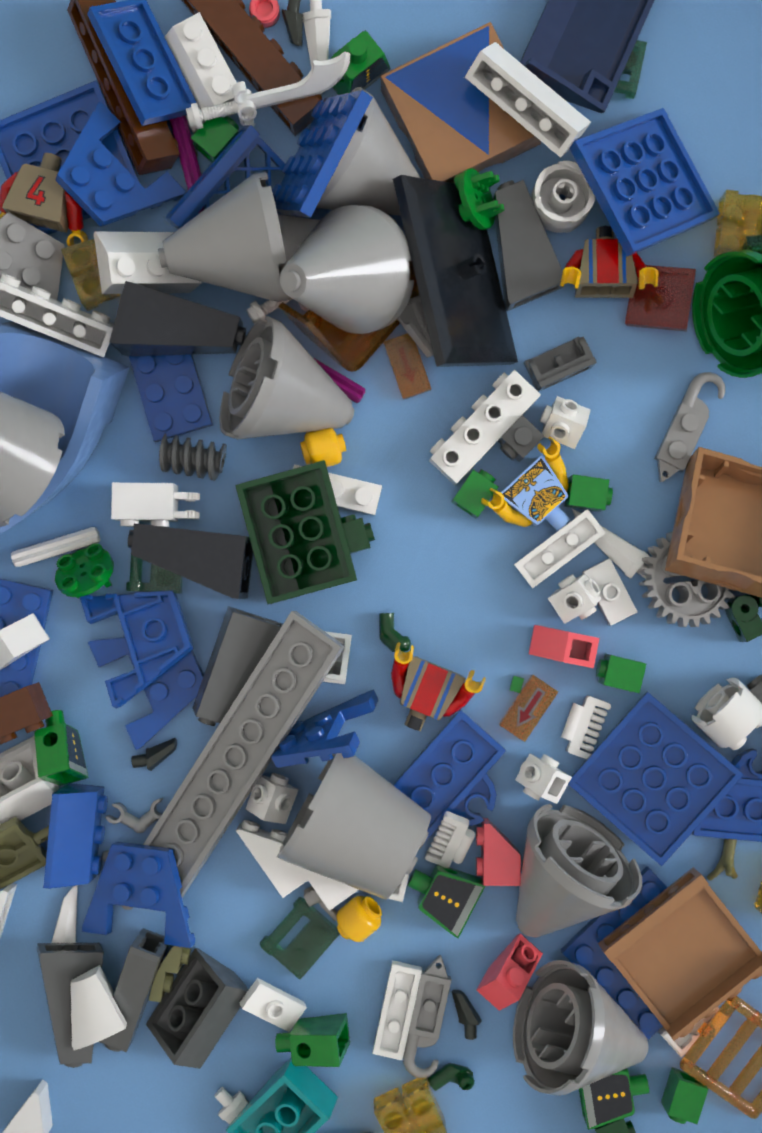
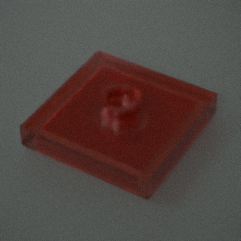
[625,265,696,332]

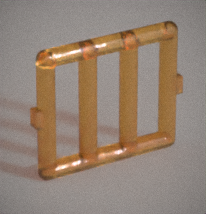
[680,996,762,1119]

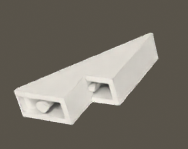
[236,820,359,911]

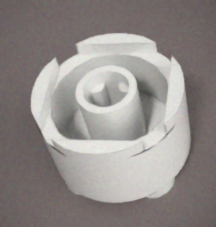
[531,161,595,233]
[691,678,762,750]

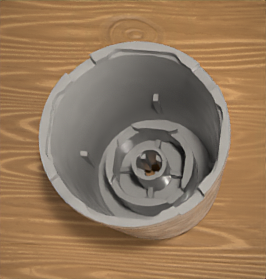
[0,391,65,527]
[277,753,431,900]

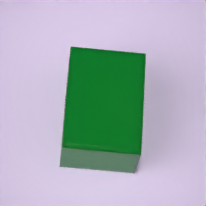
[509,675,524,693]

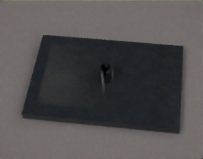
[393,175,518,367]

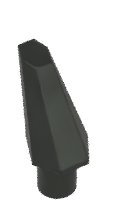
[282,0,303,46]
[131,738,177,771]
[452,990,482,1040]

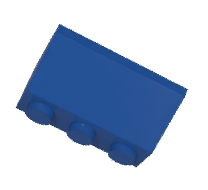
[43,783,108,889]

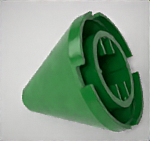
[692,250,762,378]

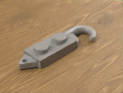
[654,372,725,482]
[403,955,451,1078]

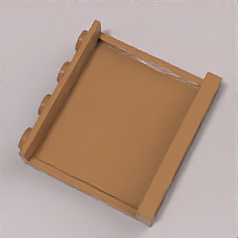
[598,867,762,1041]

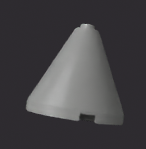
[316,87,420,216]
[158,172,291,302]
[280,205,414,334]
[219,316,354,440]
[516,804,642,938]
[513,960,648,1096]

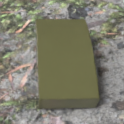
[148,946,191,1003]

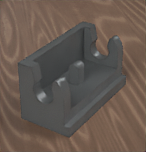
[524,337,597,392]

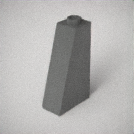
[493,180,563,311]
[192,606,284,726]
[99,928,169,1052]
[37,943,104,1068]

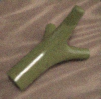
[707,838,738,881]

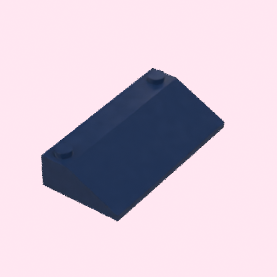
[520,0,654,114]

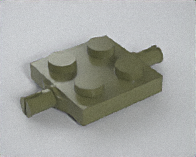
[0,817,49,889]

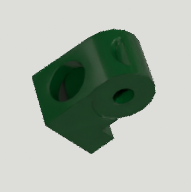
[725,595,762,642]

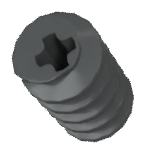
[159,433,226,481]

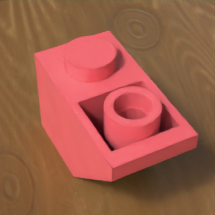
[528,625,600,669]
[476,818,521,886]
[476,934,543,1011]

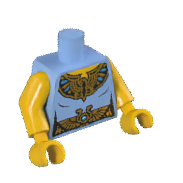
[481,436,570,531]

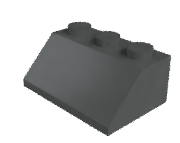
[146,948,249,1069]

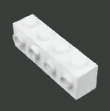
[465,42,591,158]
[0,273,114,357]
[429,370,541,486]

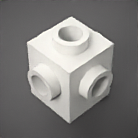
[540,396,591,449]
[548,573,601,624]
[515,754,572,804]
[245,773,298,824]

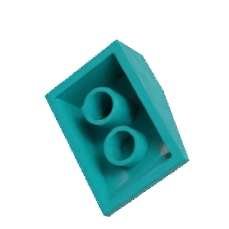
[226,1058,338,1133]

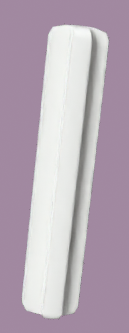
[11,527,100,567]

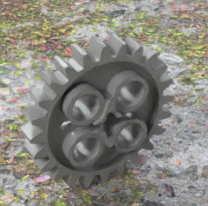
[639,532,735,627]

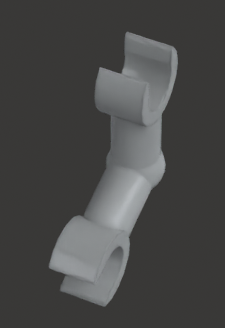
[105,798,163,833]

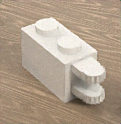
[111,482,200,527]

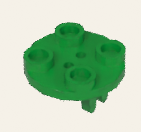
[454,168,504,230]
[55,543,114,599]

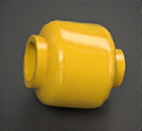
[300,428,347,467]
[336,895,382,942]

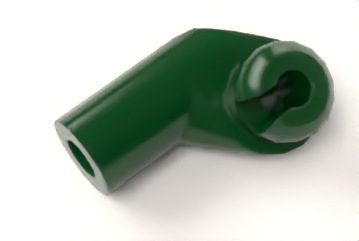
[379,613,411,653]
[428,1063,475,1091]

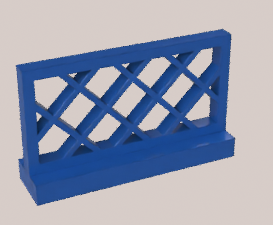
[164,125,285,229]

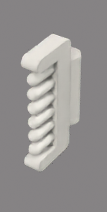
[561,695,611,759]
[425,811,475,868]

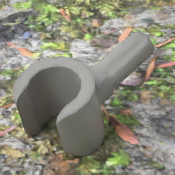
[304,886,337,921]

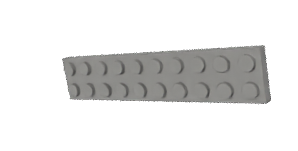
[143,611,345,897]

